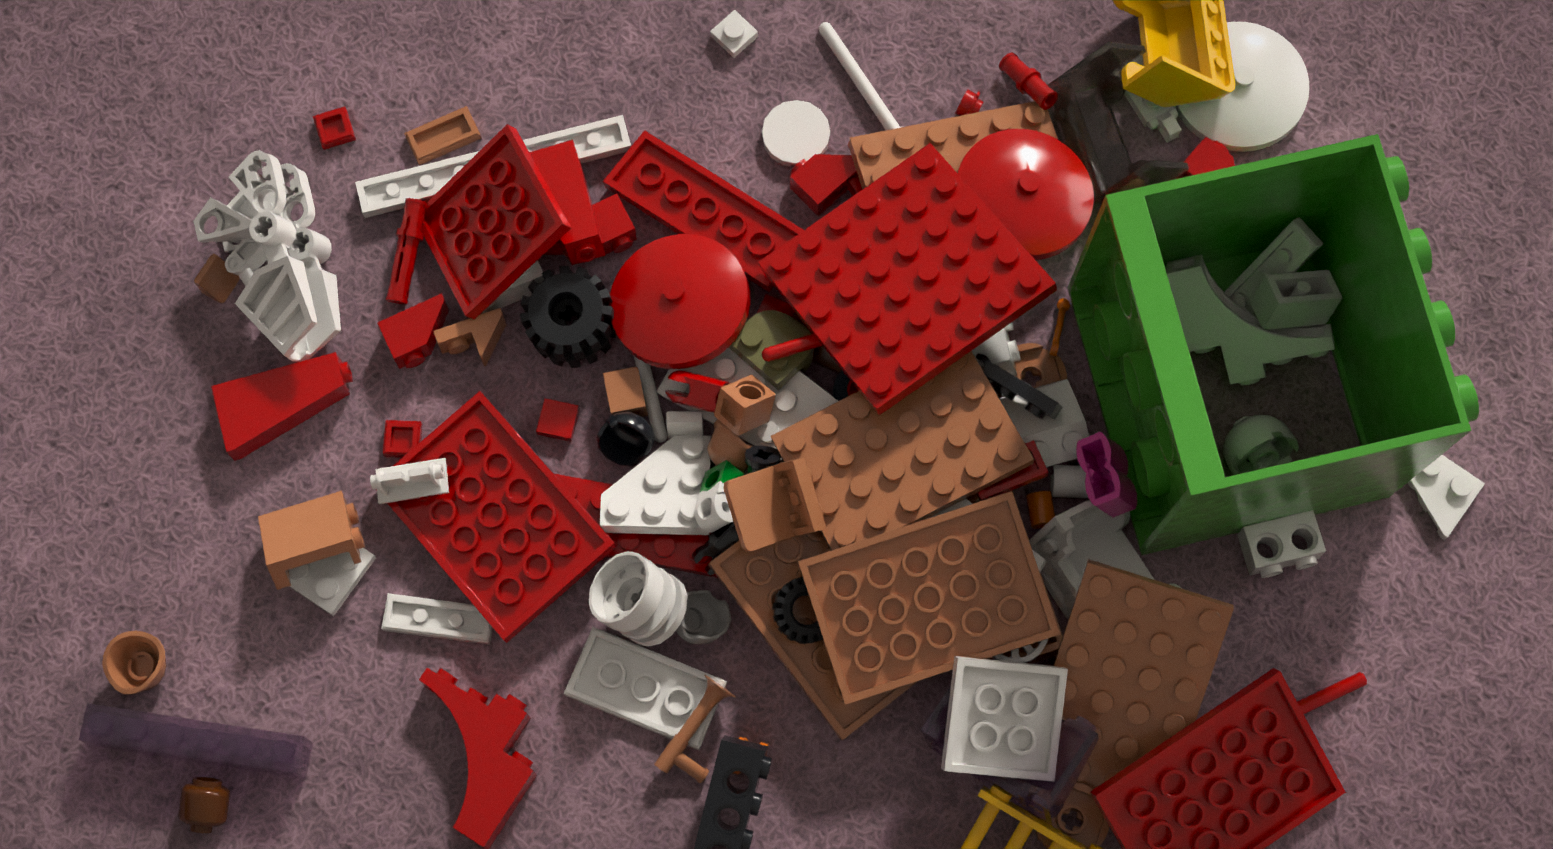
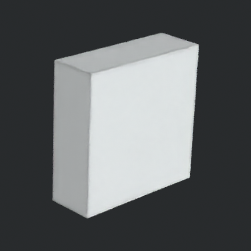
[666,411,703,440]

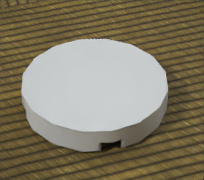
[762,100,830,167]

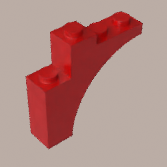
[419,668,537,849]

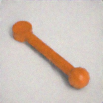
[1049,298,1070,357]

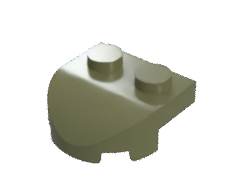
[728,310,814,391]

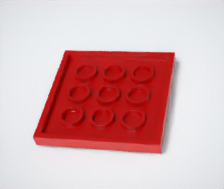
[421,124,572,320]

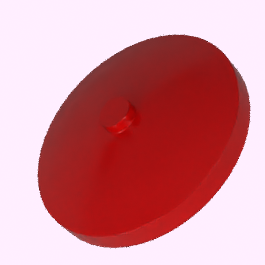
[957,129,1094,260]
[609,234,750,369]

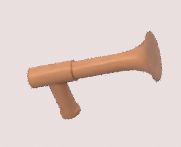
[654,675,736,783]

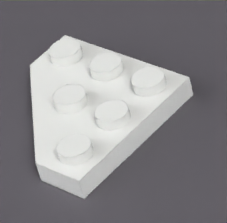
[600,435,711,535]

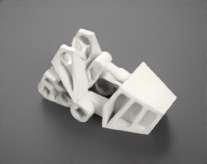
[194,150,341,362]

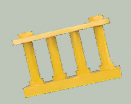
[960,785,1103,849]

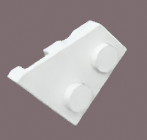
[1408,455,1485,540]

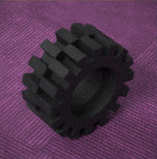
[772,576,823,644]

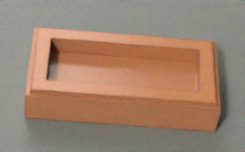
[404,106,481,165]

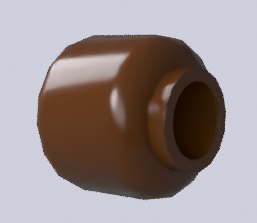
[178,777,230,833]

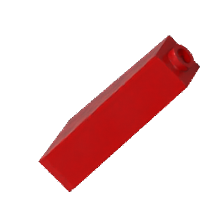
[530,139,606,265]
[211,352,353,461]

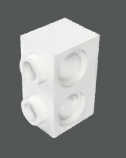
[1237,510,1326,578]

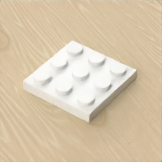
[941,656,1068,782]

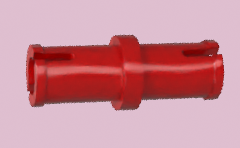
[999,52,1058,110]

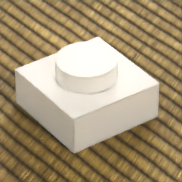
[710,10,758,58]

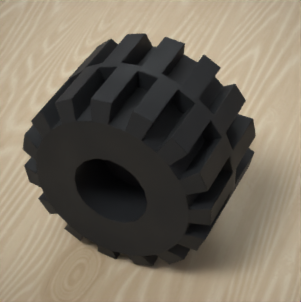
[520,265,617,368]

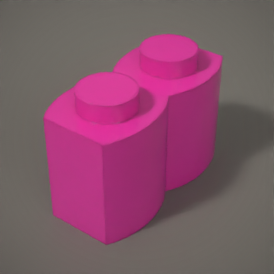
[1076,431,1137,518]

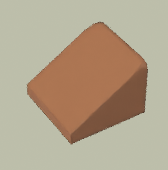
[194,253,240,303]

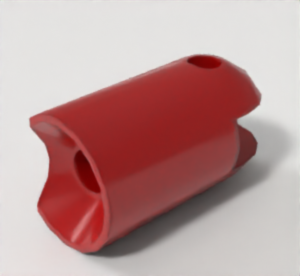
[665,370,730,413]

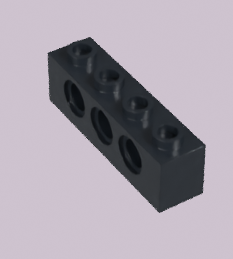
[694,735,772,849]

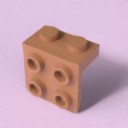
[723,457,826,552]

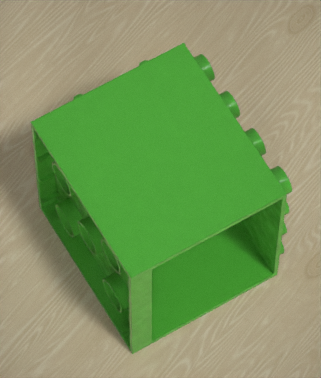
[1067,134,1479,555]

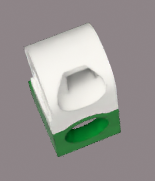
[694,460,744,533]

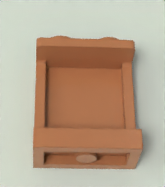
[258,491,365,590]

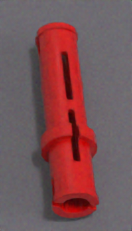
[385,198,428,305]

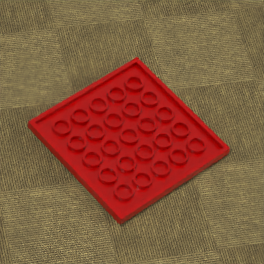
[758,143,1057,416]

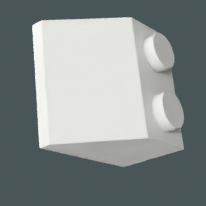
[999,379,1089,467]

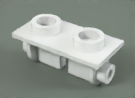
[370,458,449,504]

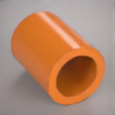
[1026,491,1055,529]

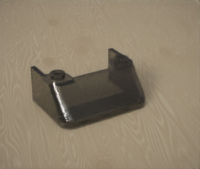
[1048,41,1189,209]

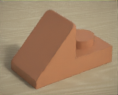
[433,308,507,367]

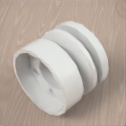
[589,551,688,647]

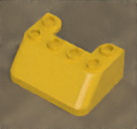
[1113,0,1235,107]

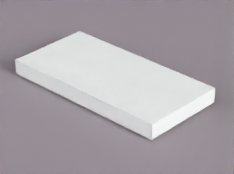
[564,627,727,750]

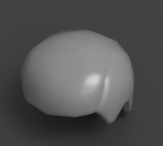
[676,590,731,644]

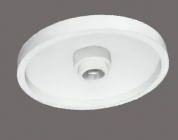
[1176,22,1309,152]

